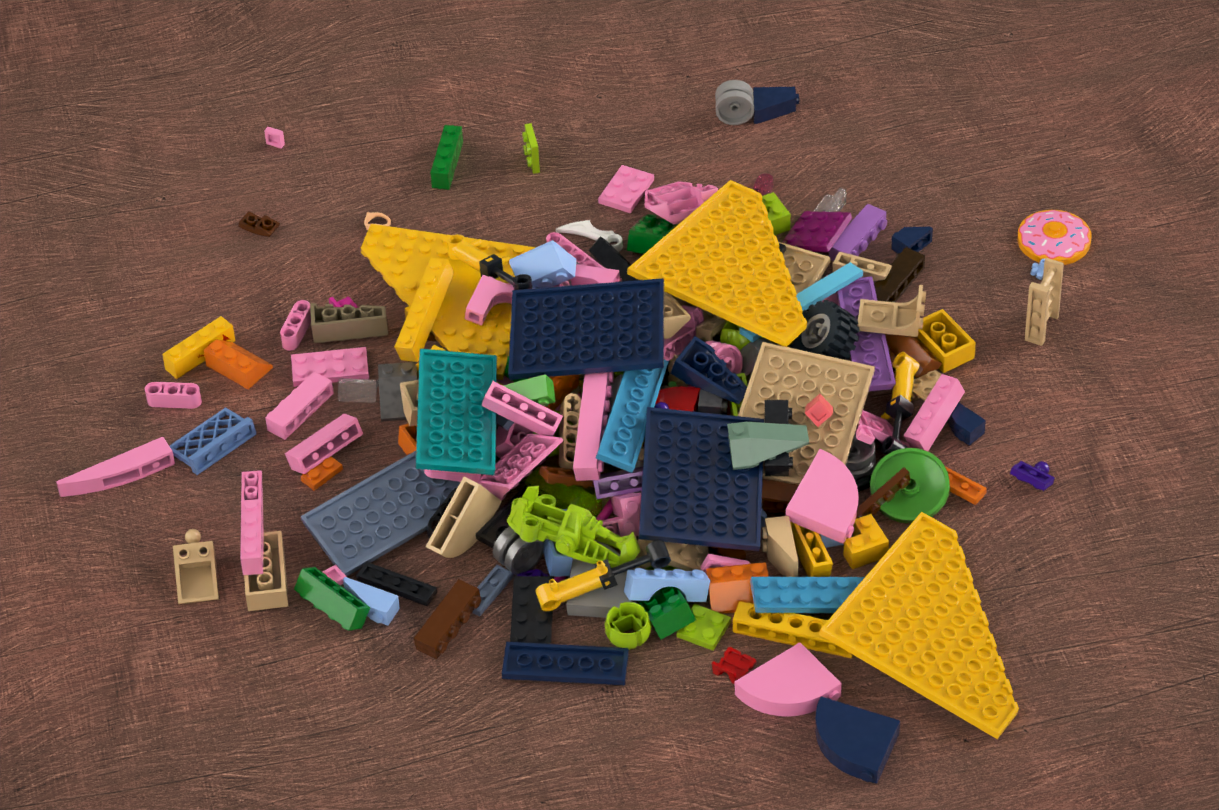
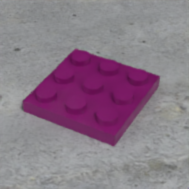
[782,211,852,252]

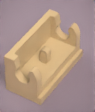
[696,314,727,342]

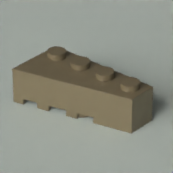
[310,303,388,343]

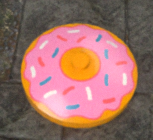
[1017,210,1091,265]

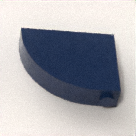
[815,696,900,784]

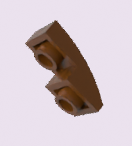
[238,211,280,237]

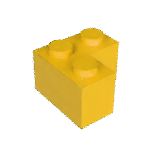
[843,514,889,569]

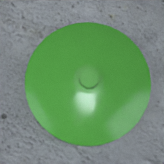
[870,448,950,523]

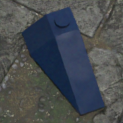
[670,336,747,404]

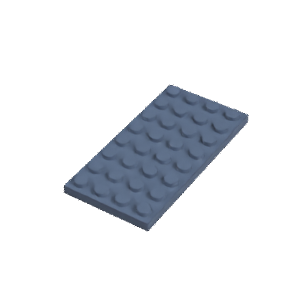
[301,451,461,577]

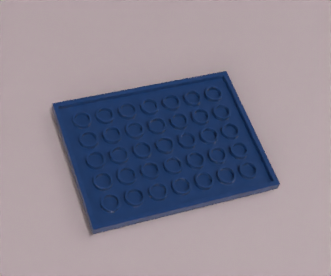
[508,278,664,380]
[638,407,764,551]

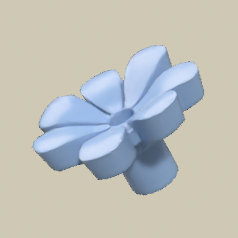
[1030,259,1045,280]

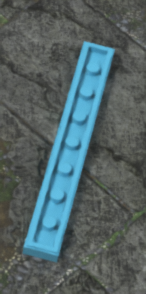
[740,262,863,342]

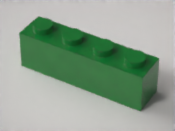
[430,125,463,190]
[294,567,370,631]

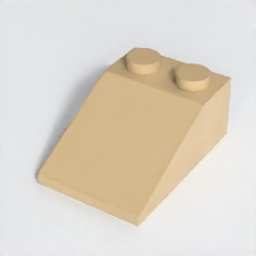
[761,516,798,577]

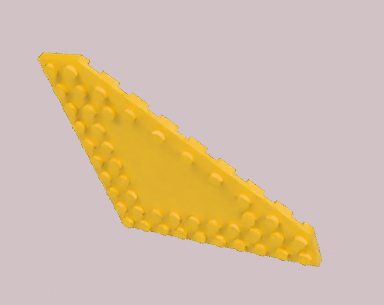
[627,180,807,347]
[361,224,536,380]
[819,512,1019,739]

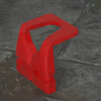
[712,647,756,684]

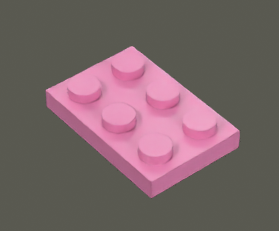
[598,165,654,213]

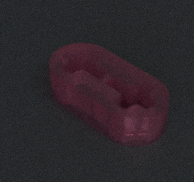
[753,173,773,196]

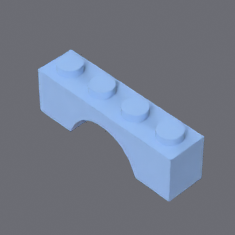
[624,568,710,602]

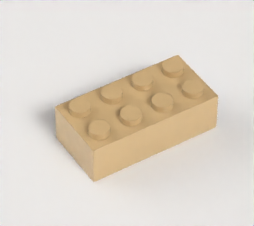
[244,531,289,611]

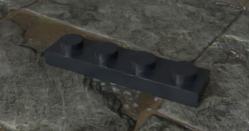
[356,562,437,607]

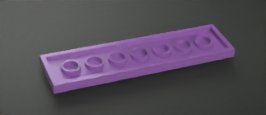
[837,276,896,391]

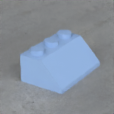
[509,240,576,289]

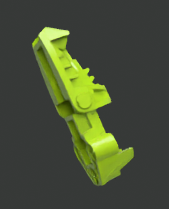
[507,486,641,568]

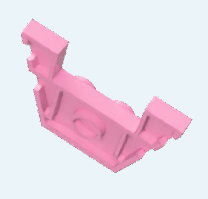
[856,410,911,448]

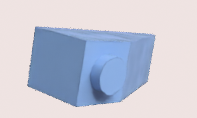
[343,577,400,626]

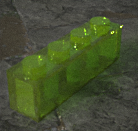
[525,466,602,517]

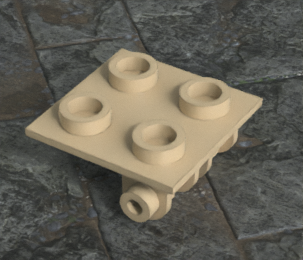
[911,370,941,401]

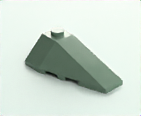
[727,422,809,470]

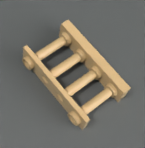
[1025,258,1064,346]

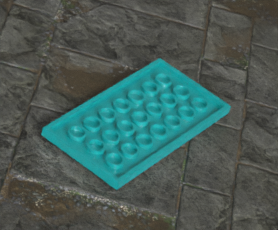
[415,349,497,475]

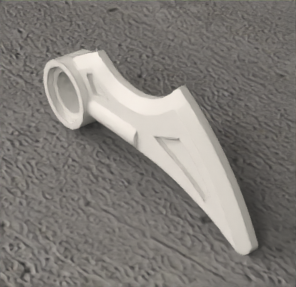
[556,220,623,252]

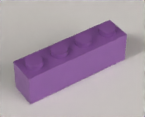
[829,204,887,261]
[593,466,643,499]

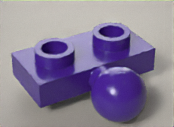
[1010,461,1055,491]

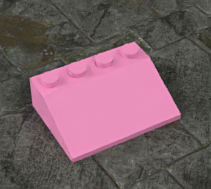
[477,433,563,500]

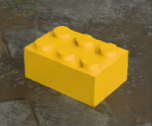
[918,309,976,373]

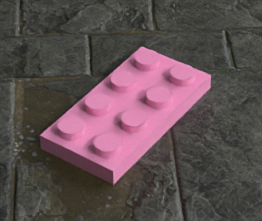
[291,347,369,387]

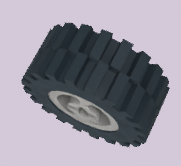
[790,300,860,360]

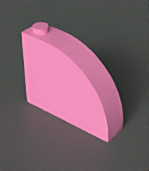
[785,449,858,544]
[735,643,842,716]

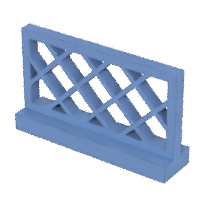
[170,407,256,475]

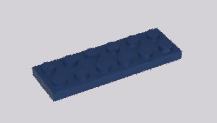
[502,642,629,685]

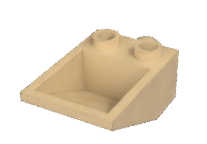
[173,529,219,605]

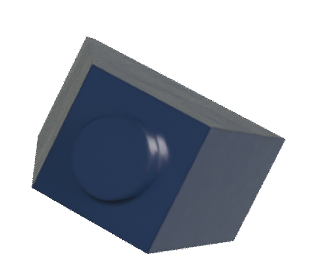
[753,86,799,124]

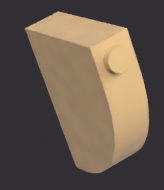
[426,477,502,558]

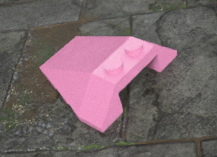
[644,181,718,224]

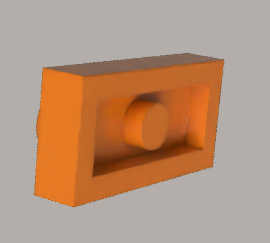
[300,456,343,491]

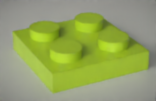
[522,123,540,174]
[677,604,731,651]

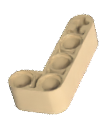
[559,393,581,469]

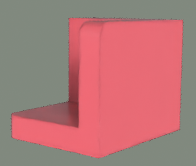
[805,394,833,427]

